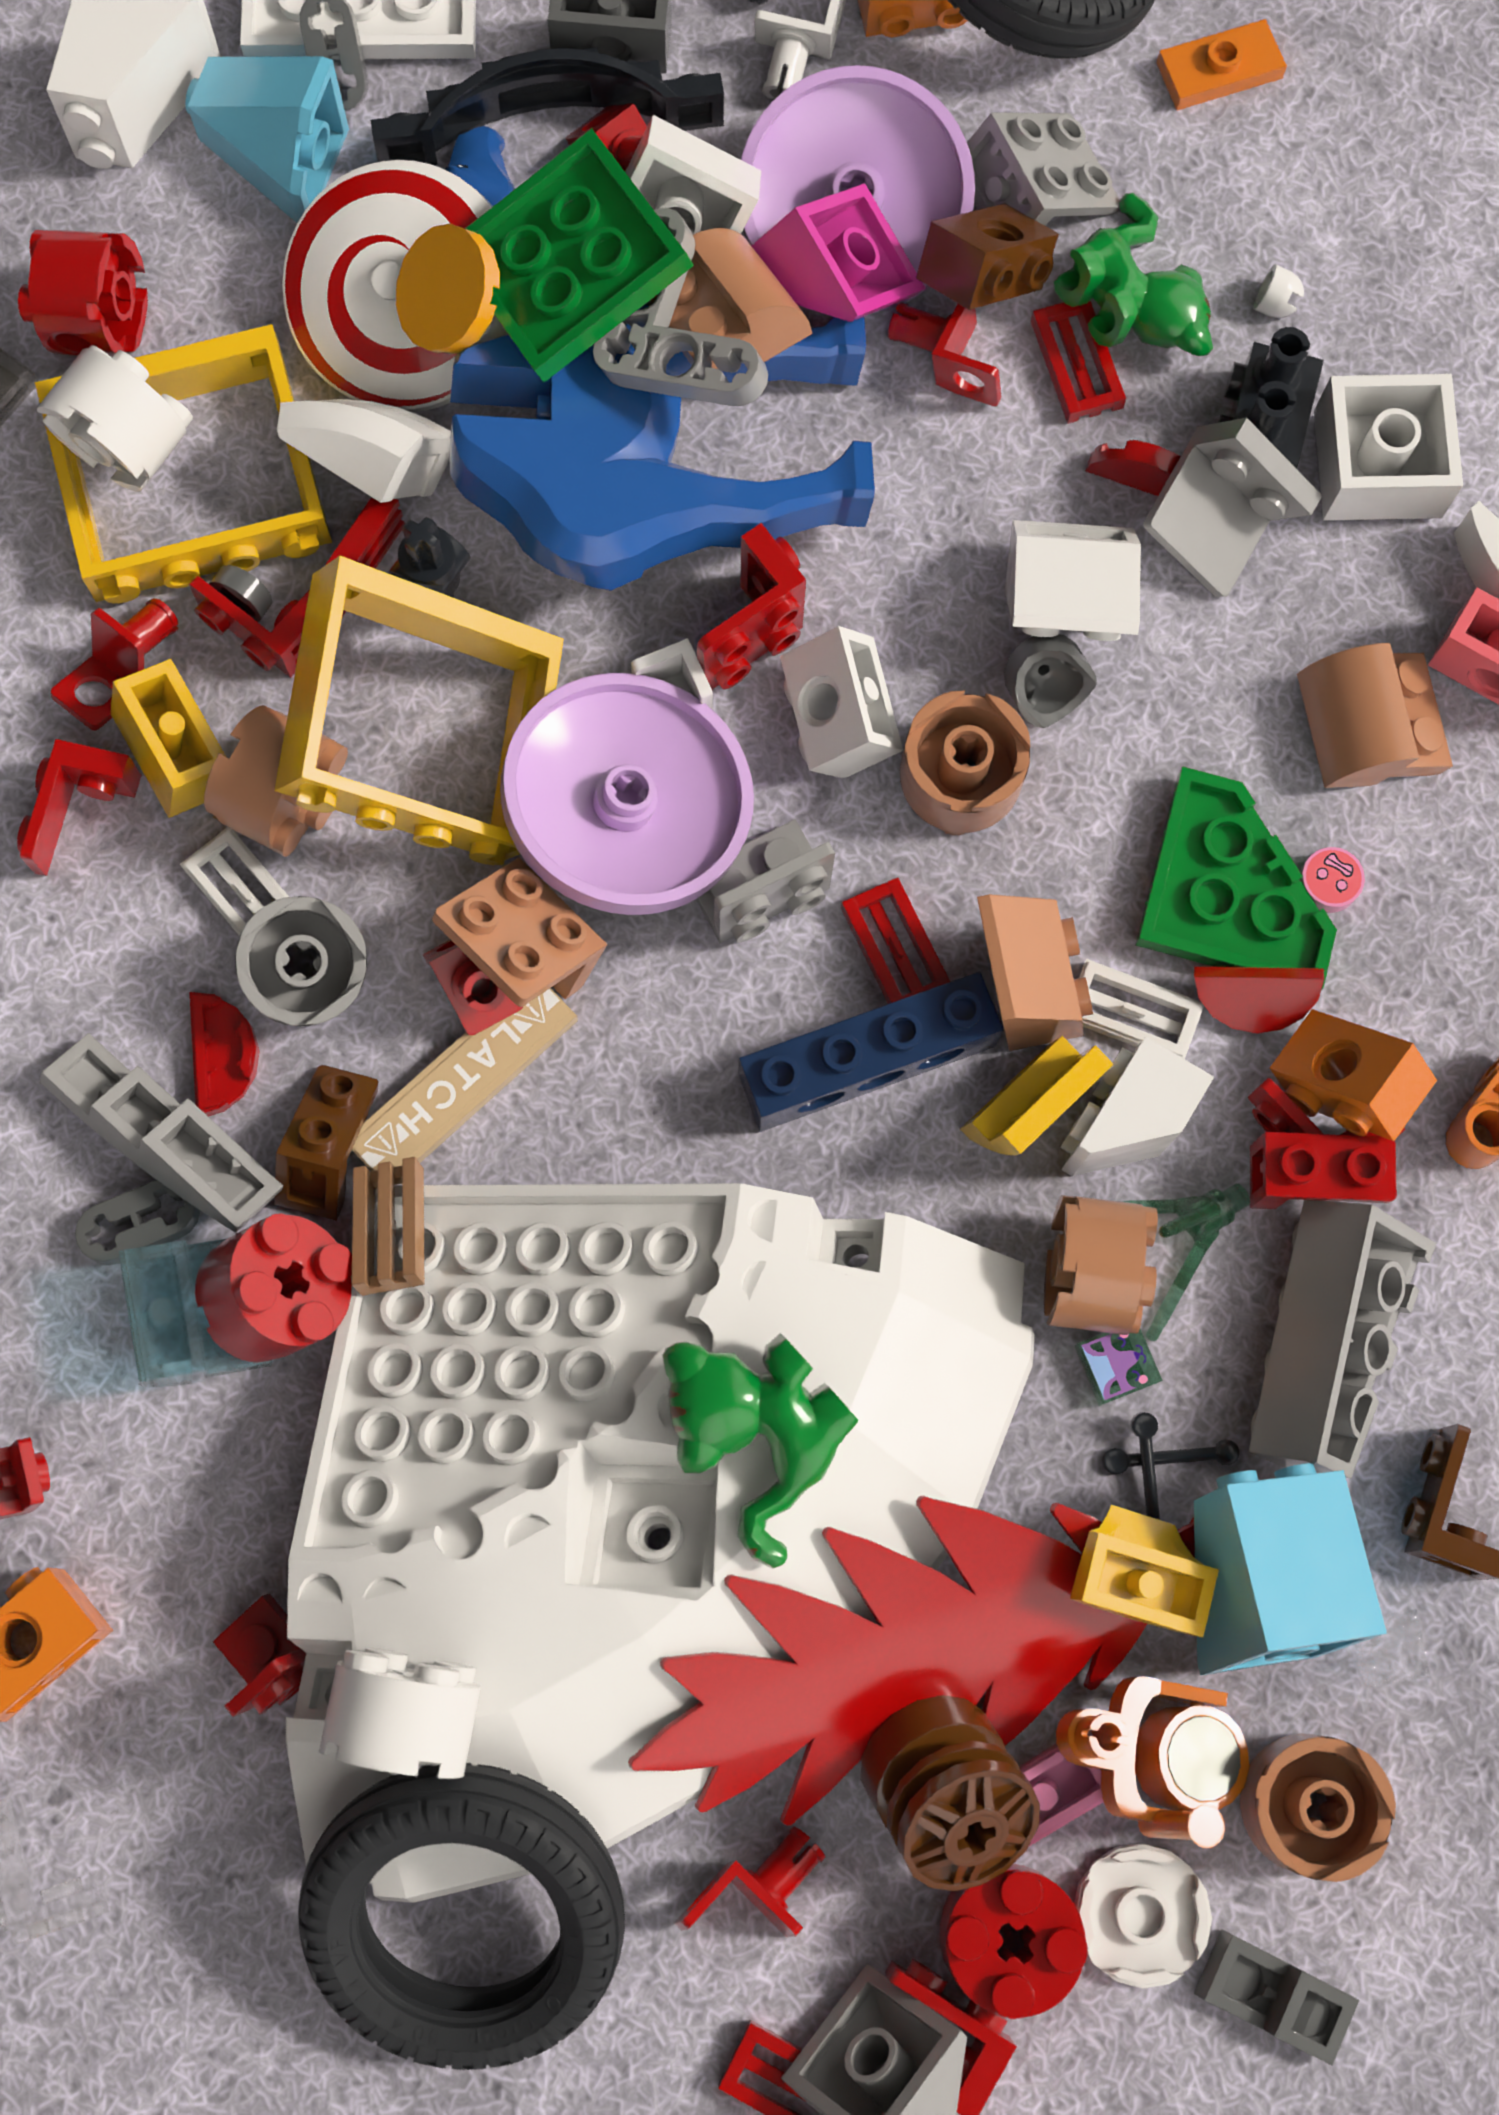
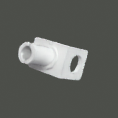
[754,0,846,100]

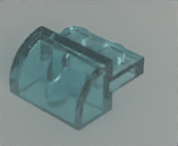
[118,1238,273,1387]

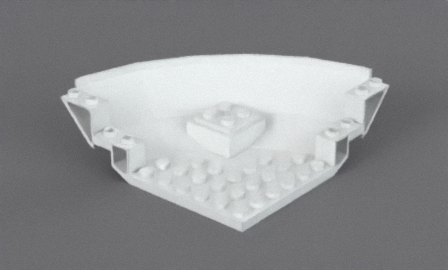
[286,1183,1035,1903]

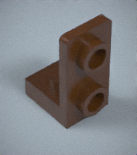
[275,1065,378,1221]
[1401,1424,1499,1580]

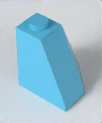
[185,56,349,223]

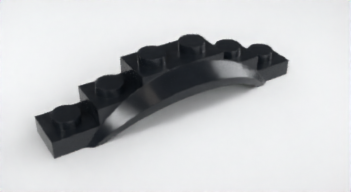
[370,47,724,165]

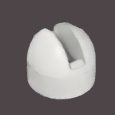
[1253,264,1304,319]

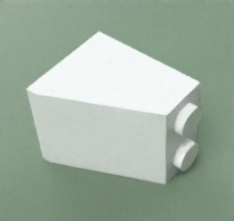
[46,0,221,169]

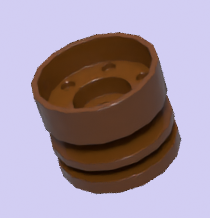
[860,1695,1040,1891]

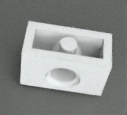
[780,626,903,778]

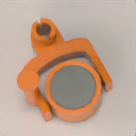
[1056,1676,1249,1848]

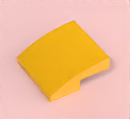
[960,1035,1114,1155]

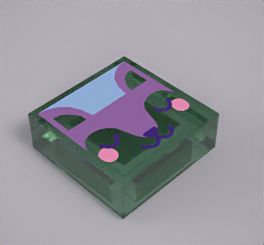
[1074,1328,1163,1407]

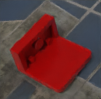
[697,523,806,690]

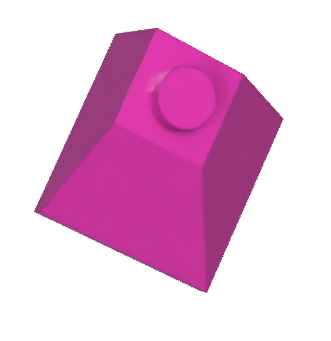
[751,184,925,322]

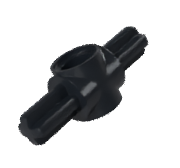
[388,517,471,598]

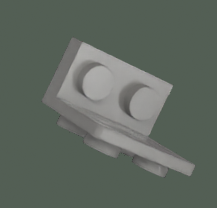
[967,113,1120,226]
[1143,418,1322,597]
[696,819,835,943]

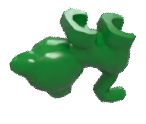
[1053,193,1213,356]
[662,1333,859,1569]

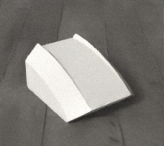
[277,399,451,503]

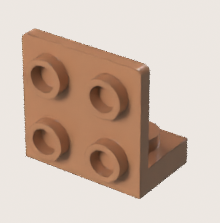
[432,857,608,1007]

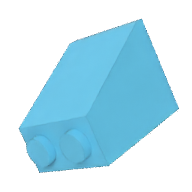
[1194,1463,1387,1676]

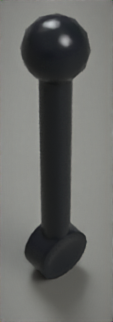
[1130,1412,1160,1520]
[1102,1439,1240,1475]

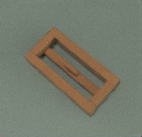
[352,1157,425,1296]

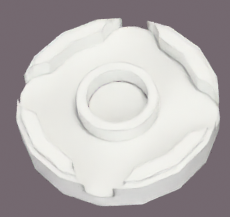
[1074,1843,1212,1989]

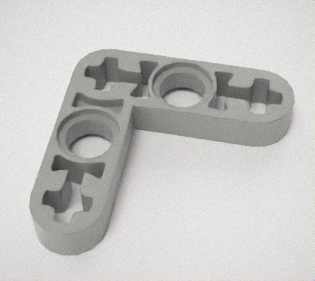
[593,208,769,406]

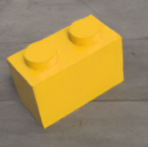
[110,659,226,818]

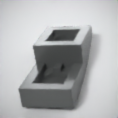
[1194,1929,1359,2066]

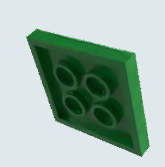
[465,128,694,382]

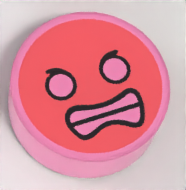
[1300,847,1365,913]

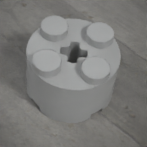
[235,896,367,1027]

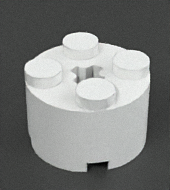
[37,345,193,492]
[319,1648,481,1778]

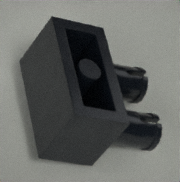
[1218,327,1324,469]

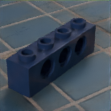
[738,971,1004,1132]

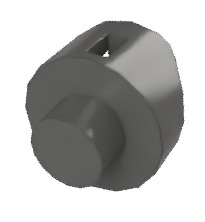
[1004,634,1097,728]

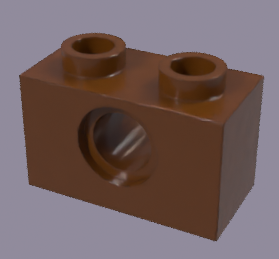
[916,203,1059,310]

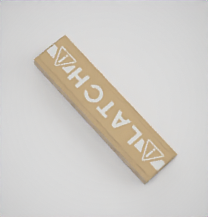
[352,988,578,1171]

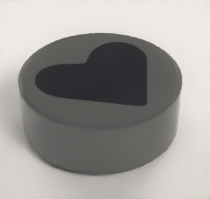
[209,565,273,622]

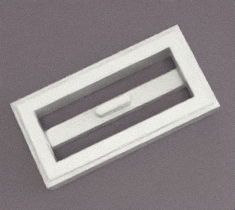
[180,827,289,937]
[1079,959,1204,1059]

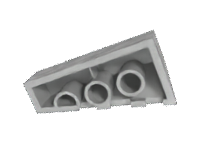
[1248,1200,1437,1479]

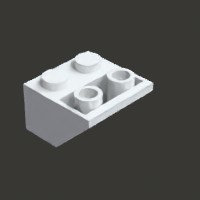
[1005,520,1141,641]
[1060,1036,1214,1176]

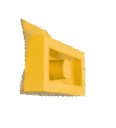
[1070,1505,1219,1637]

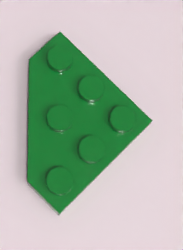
[1135,766,1337,991]

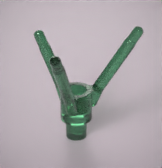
[1119,1183,1250,1341]

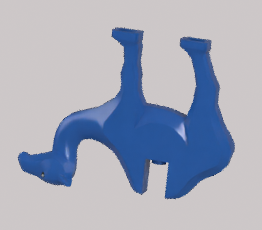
[445,126,875,591]

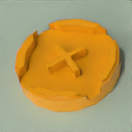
[396,224,500,354]

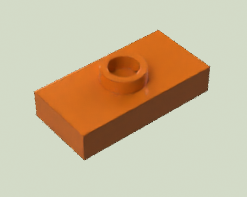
[1156,19,1287,111]

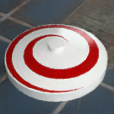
[282,160,508,412]

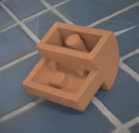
[646,228,813,369]
[1297,643,1453,788]

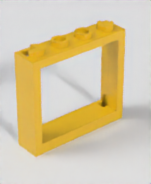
[35,324,332,603]
[274,556,564,865]

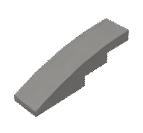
[40,1033,283,1233]

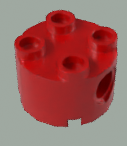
[18,230,148,357]

